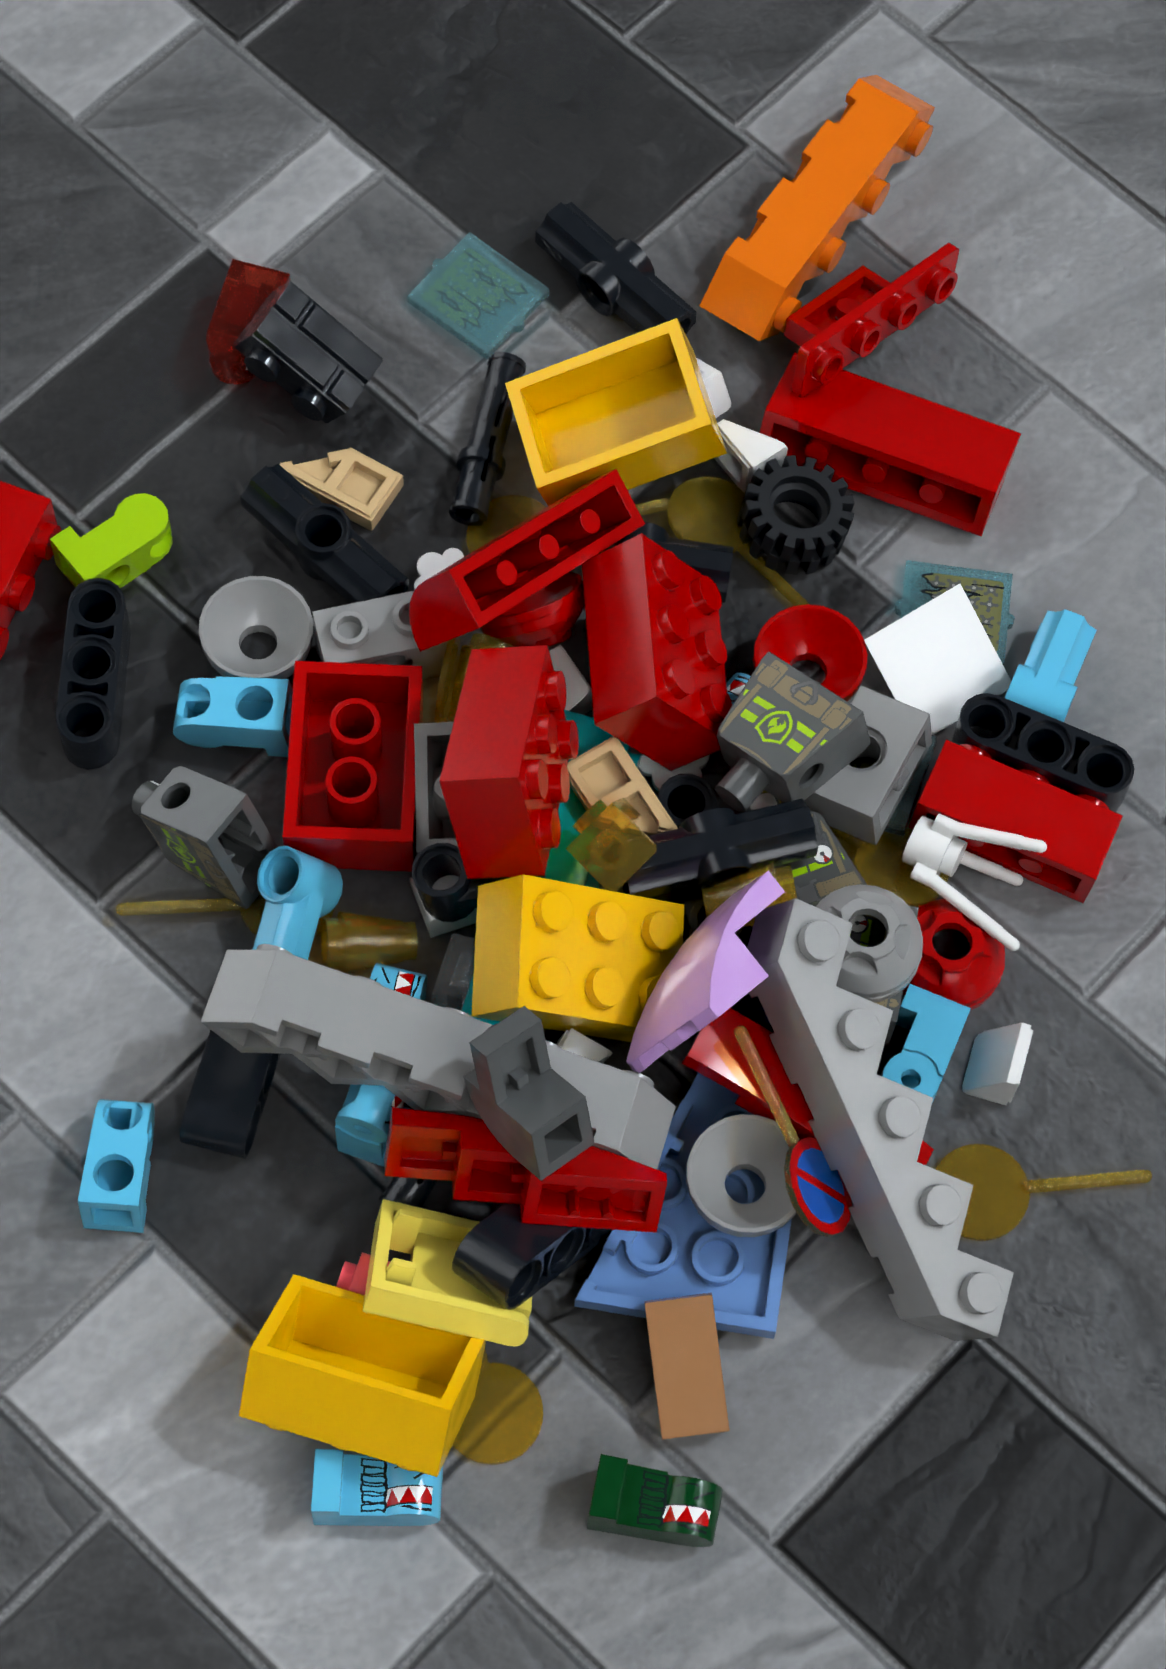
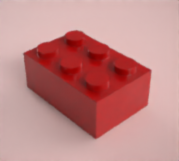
[582,533,732,771]
[439,645,579,879]
[282,661,424,872]

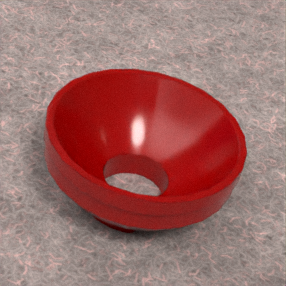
[480,572,585,647]
[753,604,868,702]
[902,899,1005,1010]

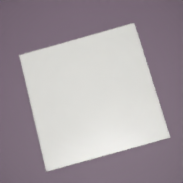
[864,583,1011,736]

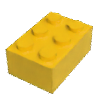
[505,318,727,506]
[471,874,684,1042]
[238,1274,486,1477]

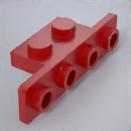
[784,243,959,397]

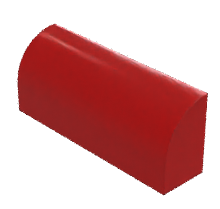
[759,352,1021,536]
[409,469,645,652]

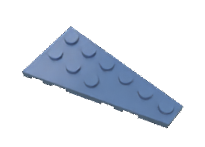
[574,1007,792,1339]

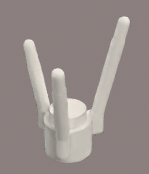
[902,813,1047,951]

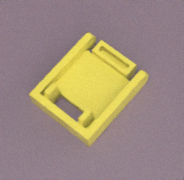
[363,1199,532,1347]

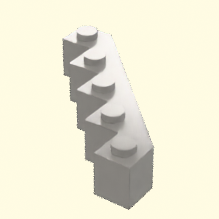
[747,898,1014,1341]
[201,944,676,1169]

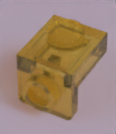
[566,797,657,892]

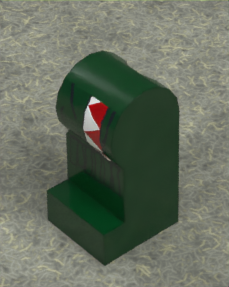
[587,1454,723,1547]

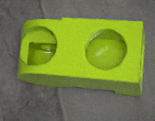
[50,493,172,589]

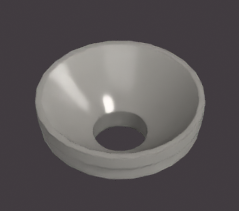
[199,576,313,679]
[816,884,923,1003]
[686,1114,800,1237]

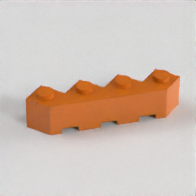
[699,75,935,341]

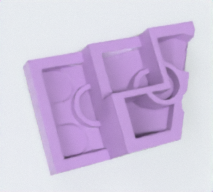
[626,871,785,1073]

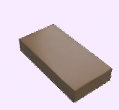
[644,1292,730,1440]

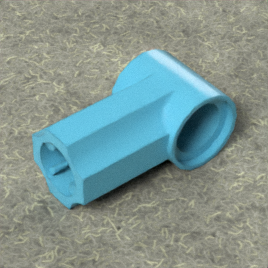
[1005,609,1097,722]
[252,846,343,960]

